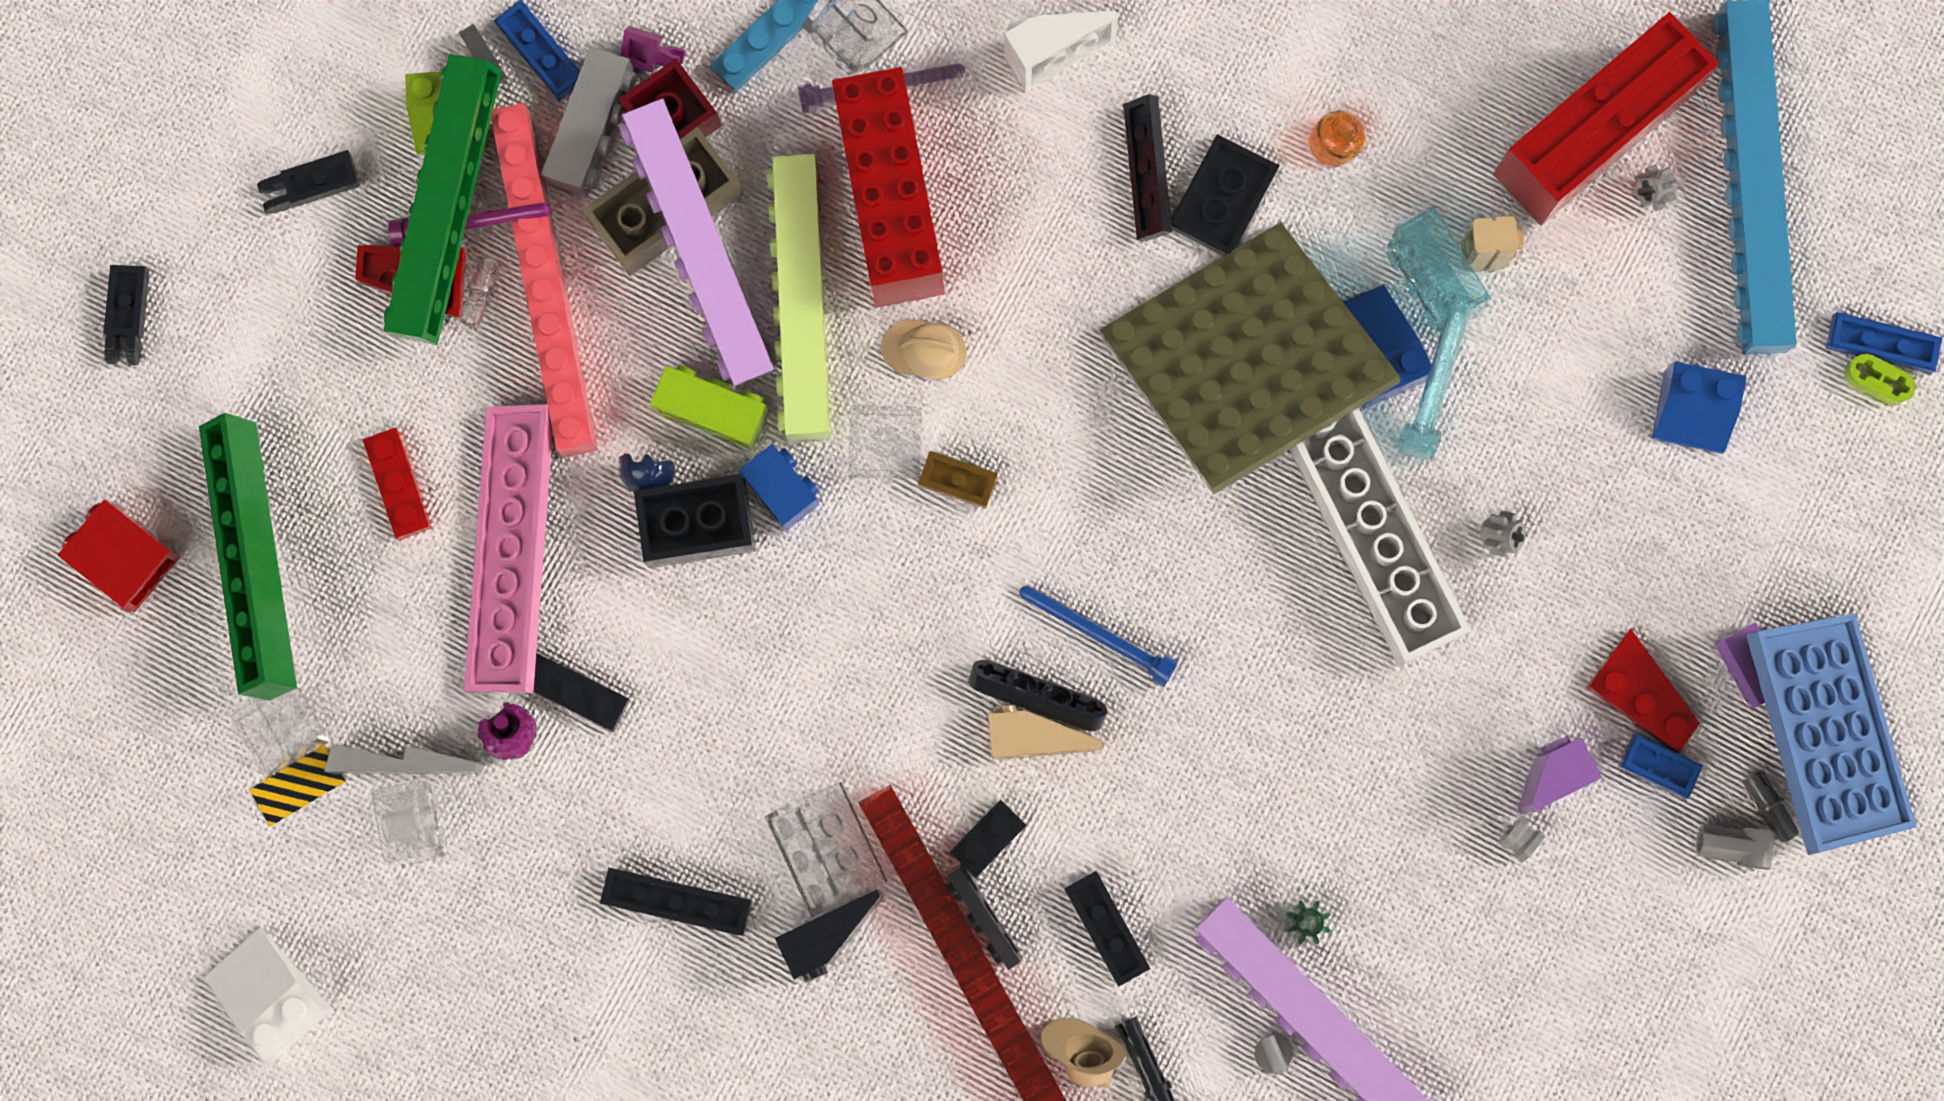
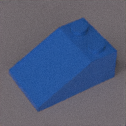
[1343,284,1435,410]

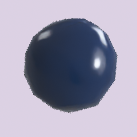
[618,453,676,491]

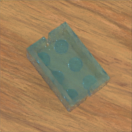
[1386,206,1491,336]

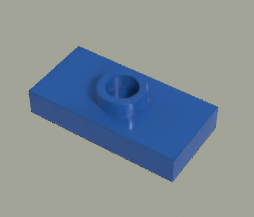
[1618,734,1703,799]

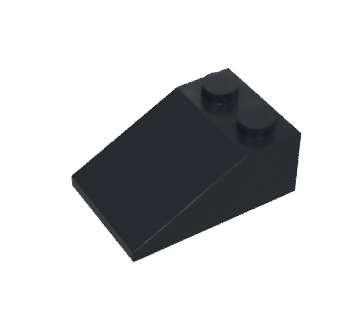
[775,889,884,983]

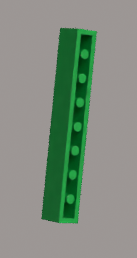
[383,54,502,345]
[199,413,297,701]

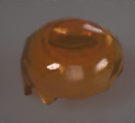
[1308,110,1367,167]

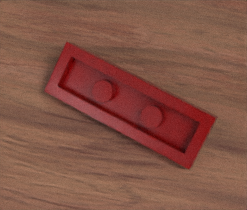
[362,427,433,541]

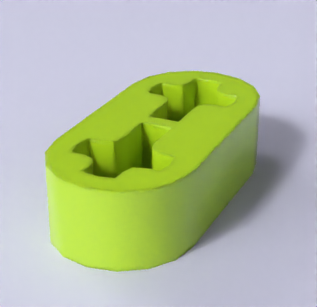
[1844,354,1915,406]

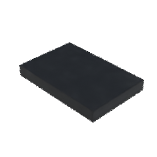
[1171,134,1280,256]

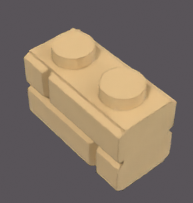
[1460,216,1524,273]

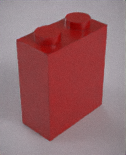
[57,499,181,613]

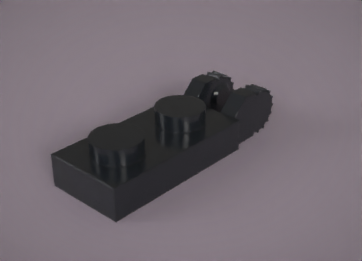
[257,150,361,214]
[103,265,150,365]

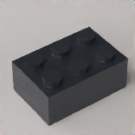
[634,474,756,568]

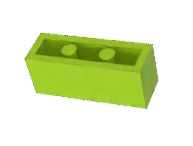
[649,365,769,451]

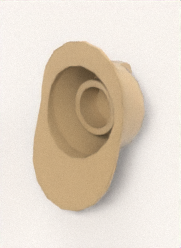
[882,320,966,379]
[1041,1018,1125,1088]

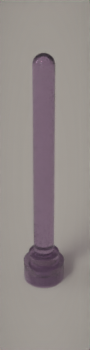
[797,63,965,114]

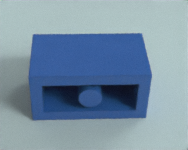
[739,443,820,531]

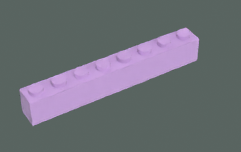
[618,99,774,386]
[1193,897,1429,1101]

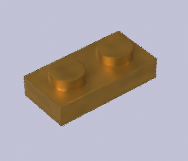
[918,451,998,509]

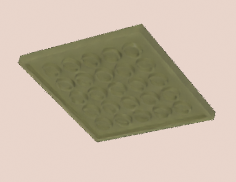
[1100,222,1400,495]

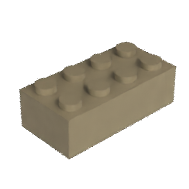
[582,127,744,276]

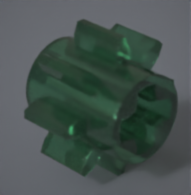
[1285,900,1331,945]

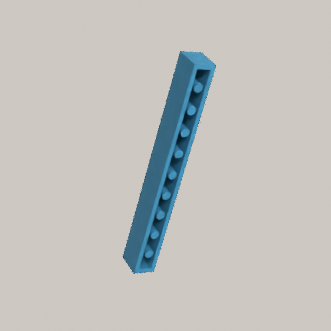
[1713,0,1797,355]

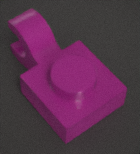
[620,26,686,73]

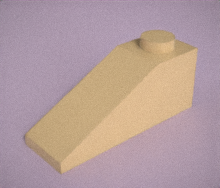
[988,705,1102,760]

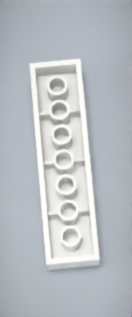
[1290,408,1472,667]

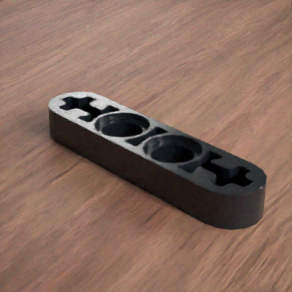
[968,660,1107,731]

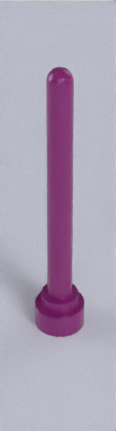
[388,202,551,246]

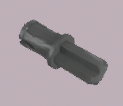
[1742,770,1799,843]

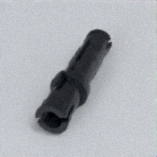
[1115,1016,1175,1101]

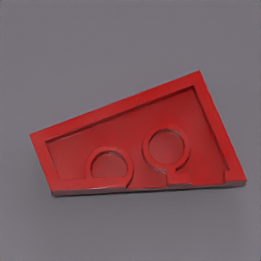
[355,245,466,320]

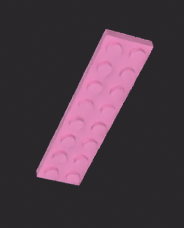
[464,404,553,693]

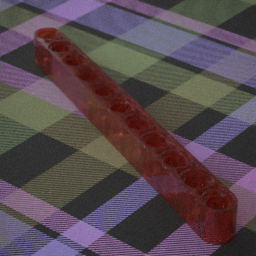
[858,784,1067,1101]

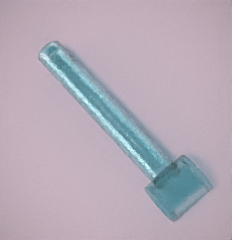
[1397,295,1474,462]

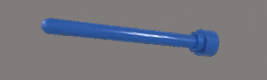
[1019,586,1178,687]

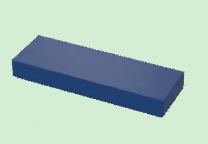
[493,0,580,102]
[1826,312,1943,374]

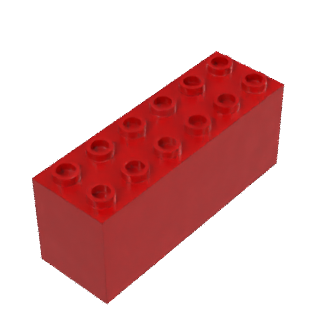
[1493,11,1719,226]
[832,67,945,308]

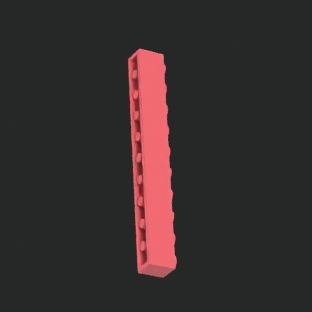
[491,103,599,458]

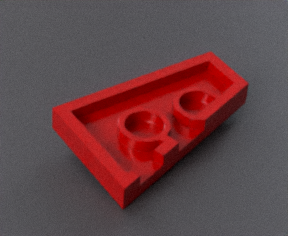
[1586,629,1700,753]

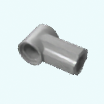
[1696,824,1775,870]

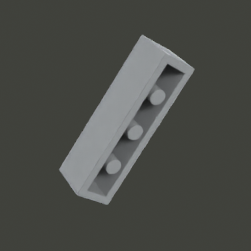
[541,46,637,198]

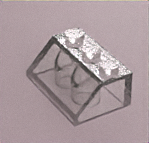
[765,782,888,917]

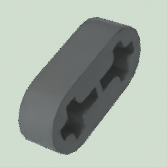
[458,24,508,84]

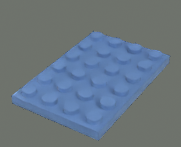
[1746,613,1916,855]

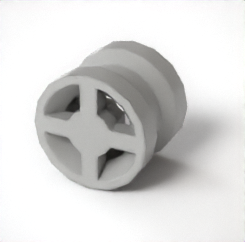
[1498,816,1545,863]

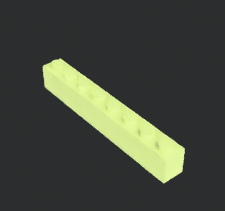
[767,154,831,442]

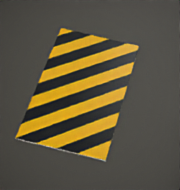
[249,744,346,827]

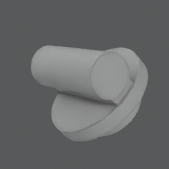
[1254,1034,1292,1075]

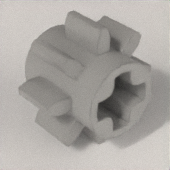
[1632,164,1679,211]
[1480,510,1526,557]

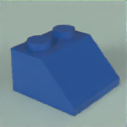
[1652,361,1747,454]

